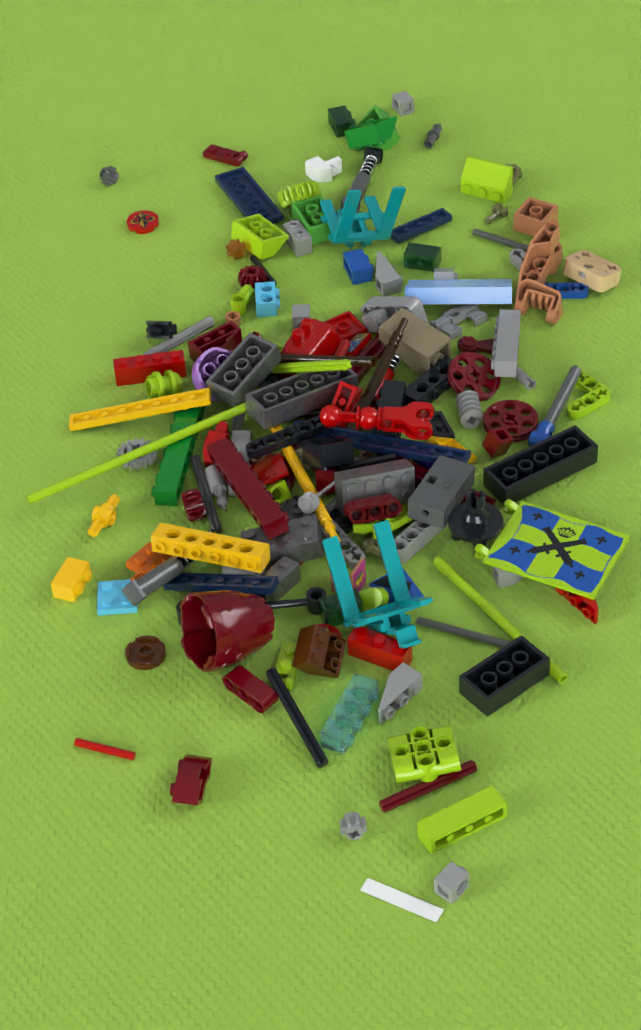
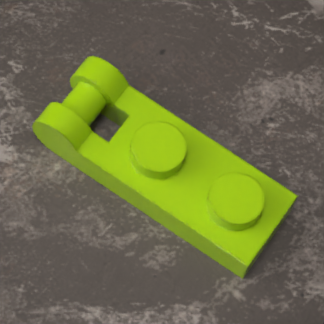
[271,642,298,690]

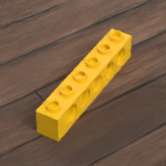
[151,523,270,573]

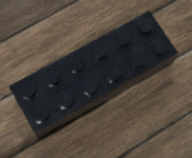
[483,425,598,505]

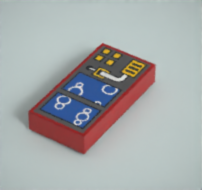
[345,333,372,357]

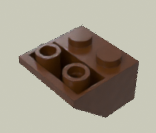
[292,624,346,678]

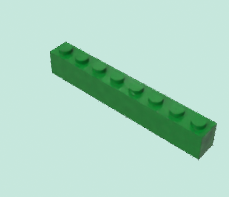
[151,406,206,507]

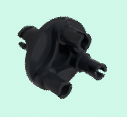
[448,489,503,559]

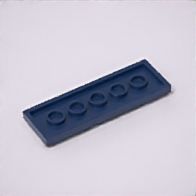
[215,167,284,224]

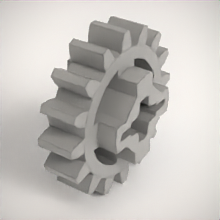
[117,438,157,471]

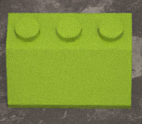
[461,156,513,204]
[231,214,289,260]

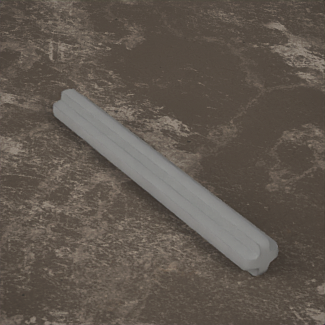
[143,316,214,355]

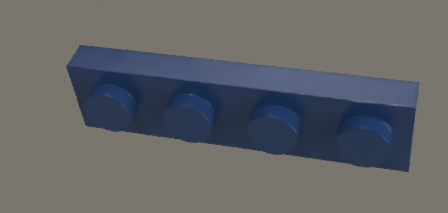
[390,208,452,244]

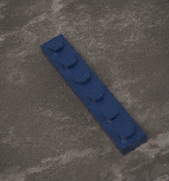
[163,573,279,595]

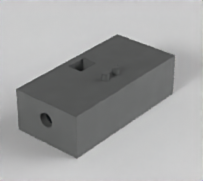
[408,455,475,529]

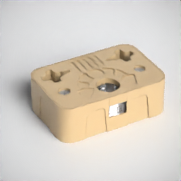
[563,250,622,292]

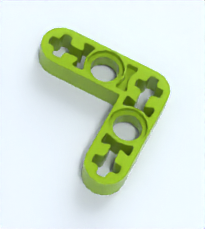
[567,369,611,420]

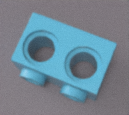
[255,281,280,317]

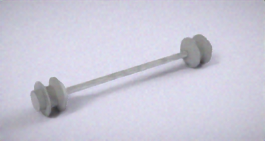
[298,457,360,514]

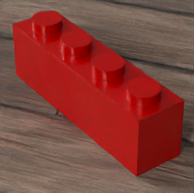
[113,350,187,386]

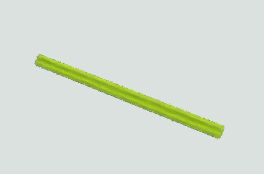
[270,359,352,374]

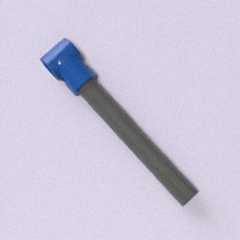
[528,365,582,447]

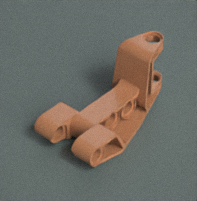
[514,220,563,324]

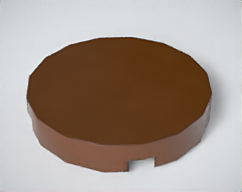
[125,635,166,670]

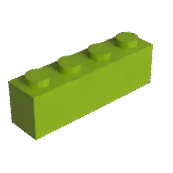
[417,785,507,854]

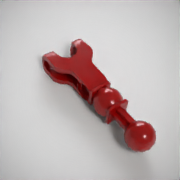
[319,402,434,440]

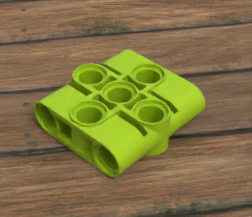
[387,725,461,784]

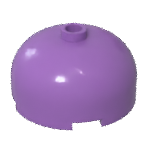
[192,347,233,402]

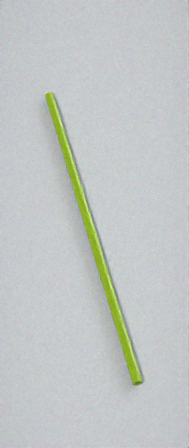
[26,402,246,504]

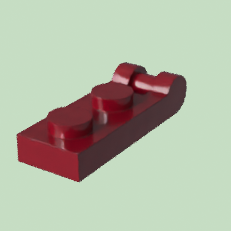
[203,144,248,167]

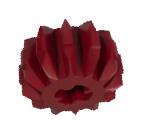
[238,265,267,289]
[181,488,207,522]

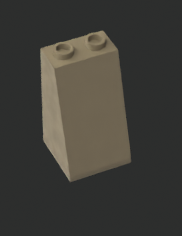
[379,308,451,376]

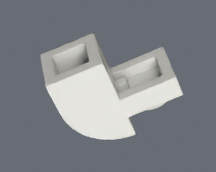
[305,156,342,182]

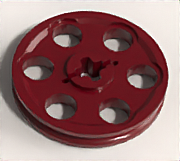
[447,352,501,402]
[483,400,538,442]

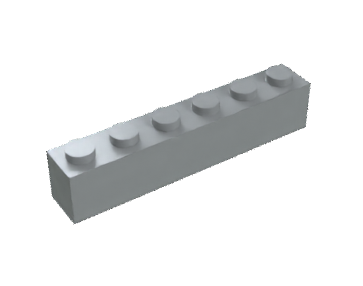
[491,310,521,377]

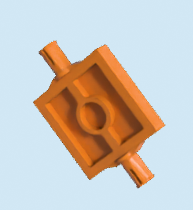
[126,542,175,581]

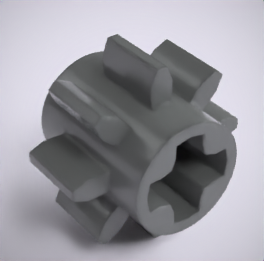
[99,166,119,186]

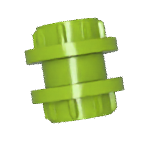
[145,370,182,399]

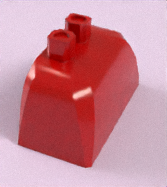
[280,318,341,380]

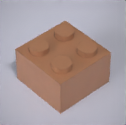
[513,197,559,236]

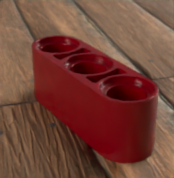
[343,493,403,524]
[222,665,279,713]

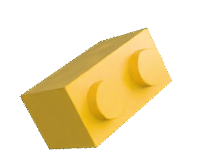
[51,557,92,602]

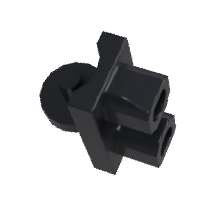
[146,320,177,339]

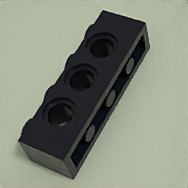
[406,356,463,406]

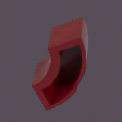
[170,754,212,805]

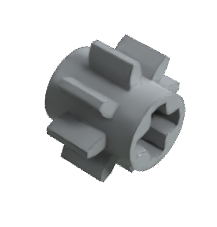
[339,812,367,840]

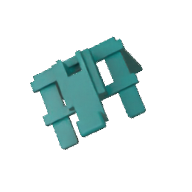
[320,186,406,249]
[322,520,433,648]

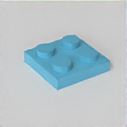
[97,579,138,616]

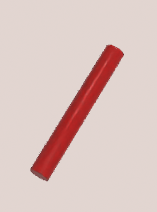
[74,738,136,761]

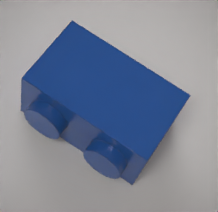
[343,249,374,285]

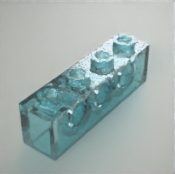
[320,673,380,754]

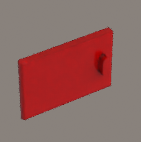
[250,452,289,485]

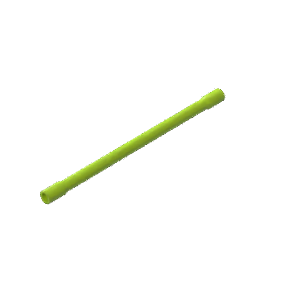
[433,556,568,684]

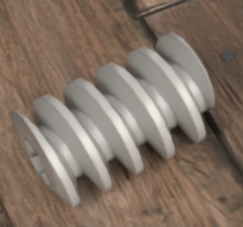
[456,390,483,429]

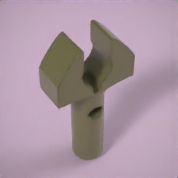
[485,203,508,224]

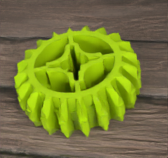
[278,181,321,208]

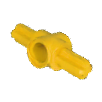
[88,494,120,538]

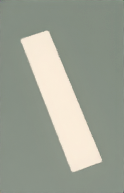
[360,878,444,922]

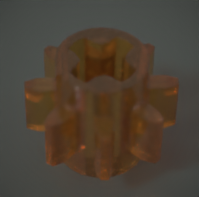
[226,238,247,260]

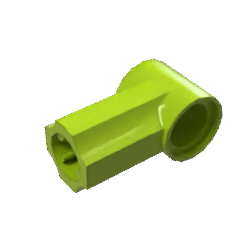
[230,284,255,316]

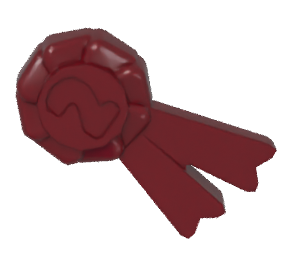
[457,336,494,354]

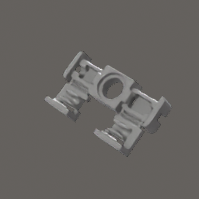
[430,304,487,340]

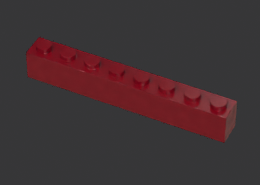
[206,437,290,540]

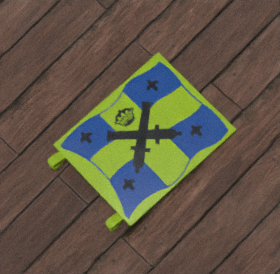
[474,499,631,600]

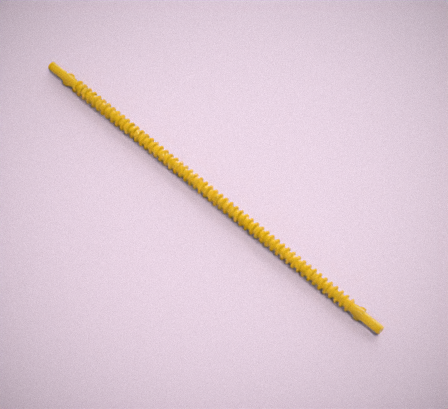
[233,349,340,542]

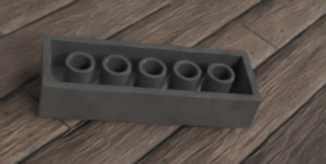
[245,369,358,430]

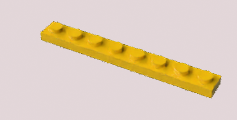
[69,387,211,431]

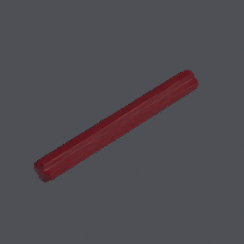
[379,760,477,813]

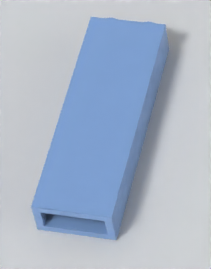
[405,279,512,305]

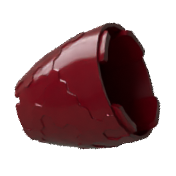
[180,590,275,672]

